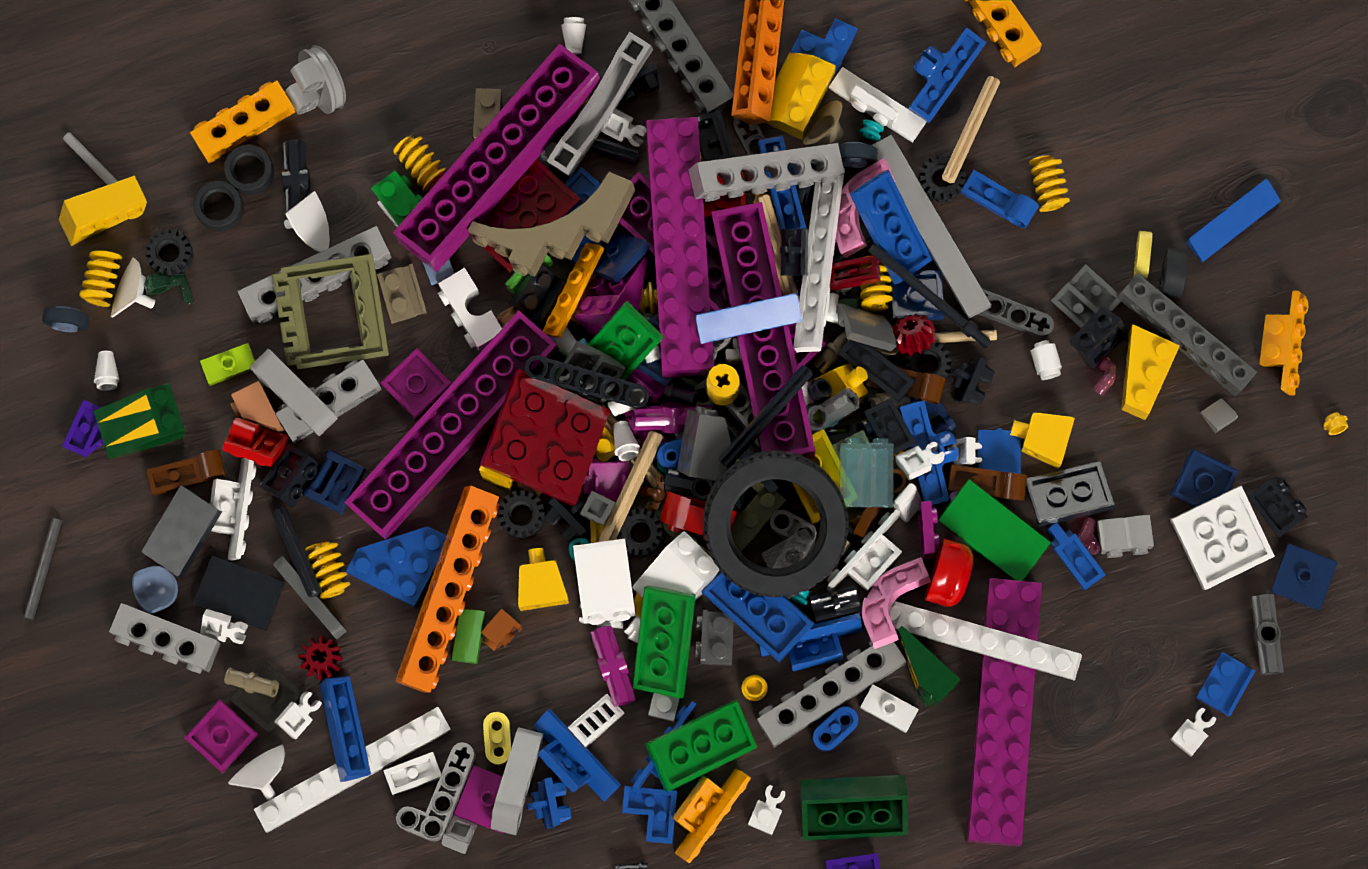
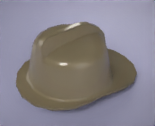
[803,101,844,146]

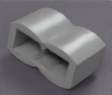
[1097,515,1154,558]

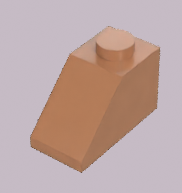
[230,381,284,433]

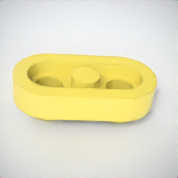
[483,712,512,765]

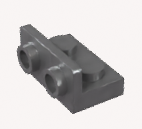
[696,609,734,666]

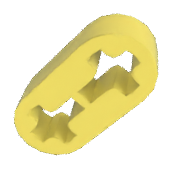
[1134,231,1152,279]

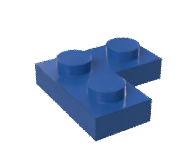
[791,18,858,75]
[622,786,677,844]

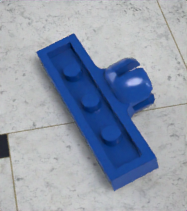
[908,27,987,124]
[897,400,959,505]

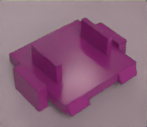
[582,459,631,503]

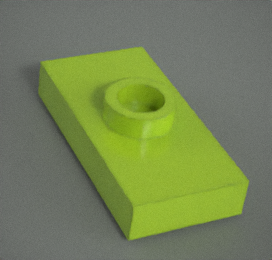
[200,343,255,386]

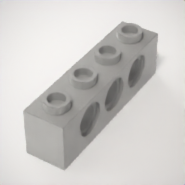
[275,360,382,444]
[109,603,221,674]

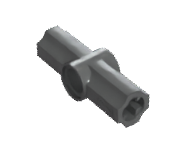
[807,388,860,434]
[1250,594,1284,675]

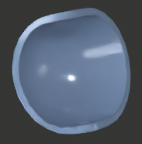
[132,566,178,614]

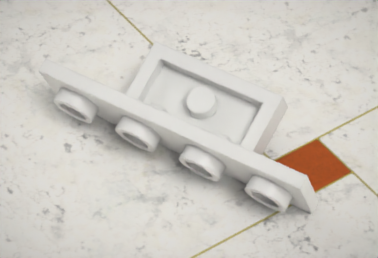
[828,67,927,143]
[210,458,256,561]
[827,509,902,592]

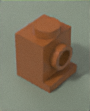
[481,609,522,651]

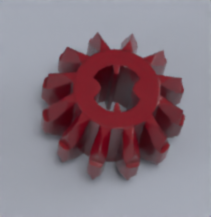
[892,313,935,356]
[298,635,343,680]

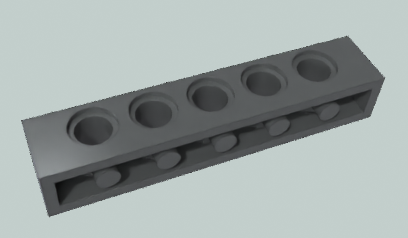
[627,0,734,114]
[1117,273,1257,397]

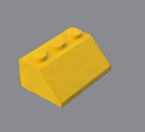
[766,52,836,140]
[791,429,859,525]

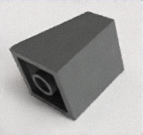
[677,406,735,481]

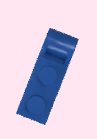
[960,170,1039,228]

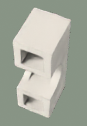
[438,268,502,353]

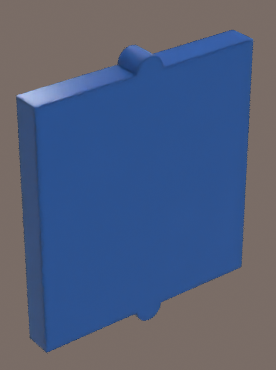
[978,428,1021,474]

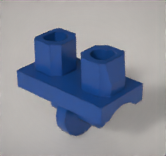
[526,778,571,829]

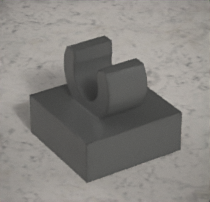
[580,491,615,527]

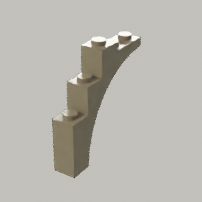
[468,172,635,277]

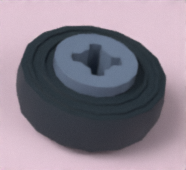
[838,142,877,168]
[42,306,89,332]

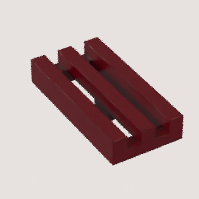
[830,255,881,291]

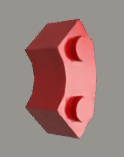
[660,491,737,540]

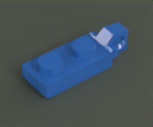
[1047,523,1105,591]

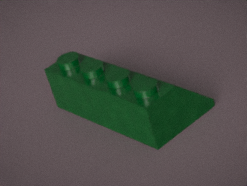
[800,775,908,841]

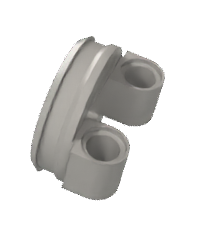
[285,45,346,114]

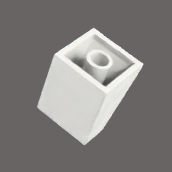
[632,531,719,600]
[573,539,636,625]

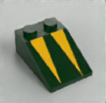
[93,383,185,460]
[897,626,960,708]

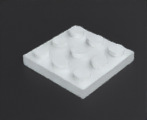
[1170,486,1275,590]

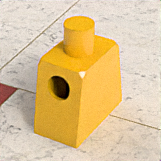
[808,363,868,422]
[1010,413,1075,469]
[518,548,569,611]

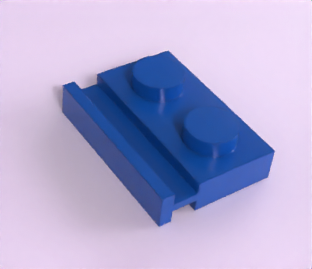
[1196,652,1255,717]

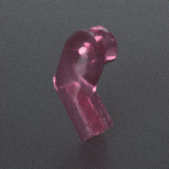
[1093,357,1117,396]
[1078,517,1100,555]

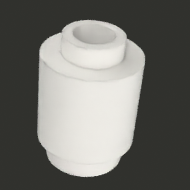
[1030,340,1062,380]

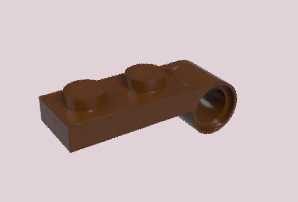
[866,367,946,404]
[146,450,226,496]
[947,465,1027,501]
[853,469,910,538]

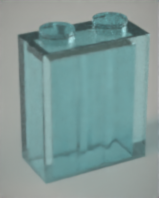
[840,438,894,508]

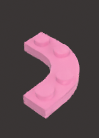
[836,158,896,258]
[862,557,931,649]

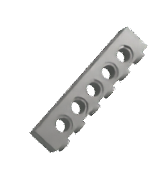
[689,143,845,201]
[237,226,392,324]
[757,641,906,748]

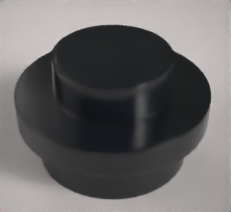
[807,378,832,404]

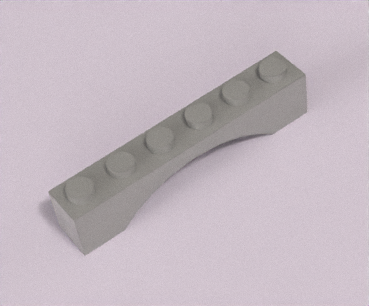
[547,32,653,177]

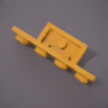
[543,243,604,338]
[1260,291,1308,395]
[673,768,751,863]

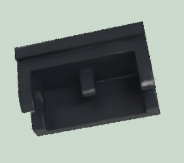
[698,109,735,161]

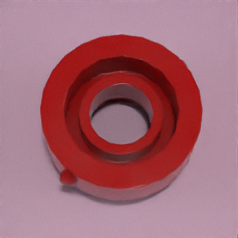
[925,538,974,607]

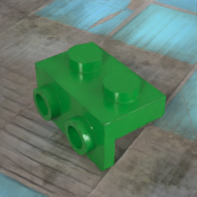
[371,170,423,226]

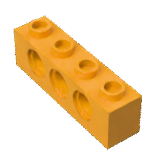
[964,0,1042,67]
[190,81,295,164]

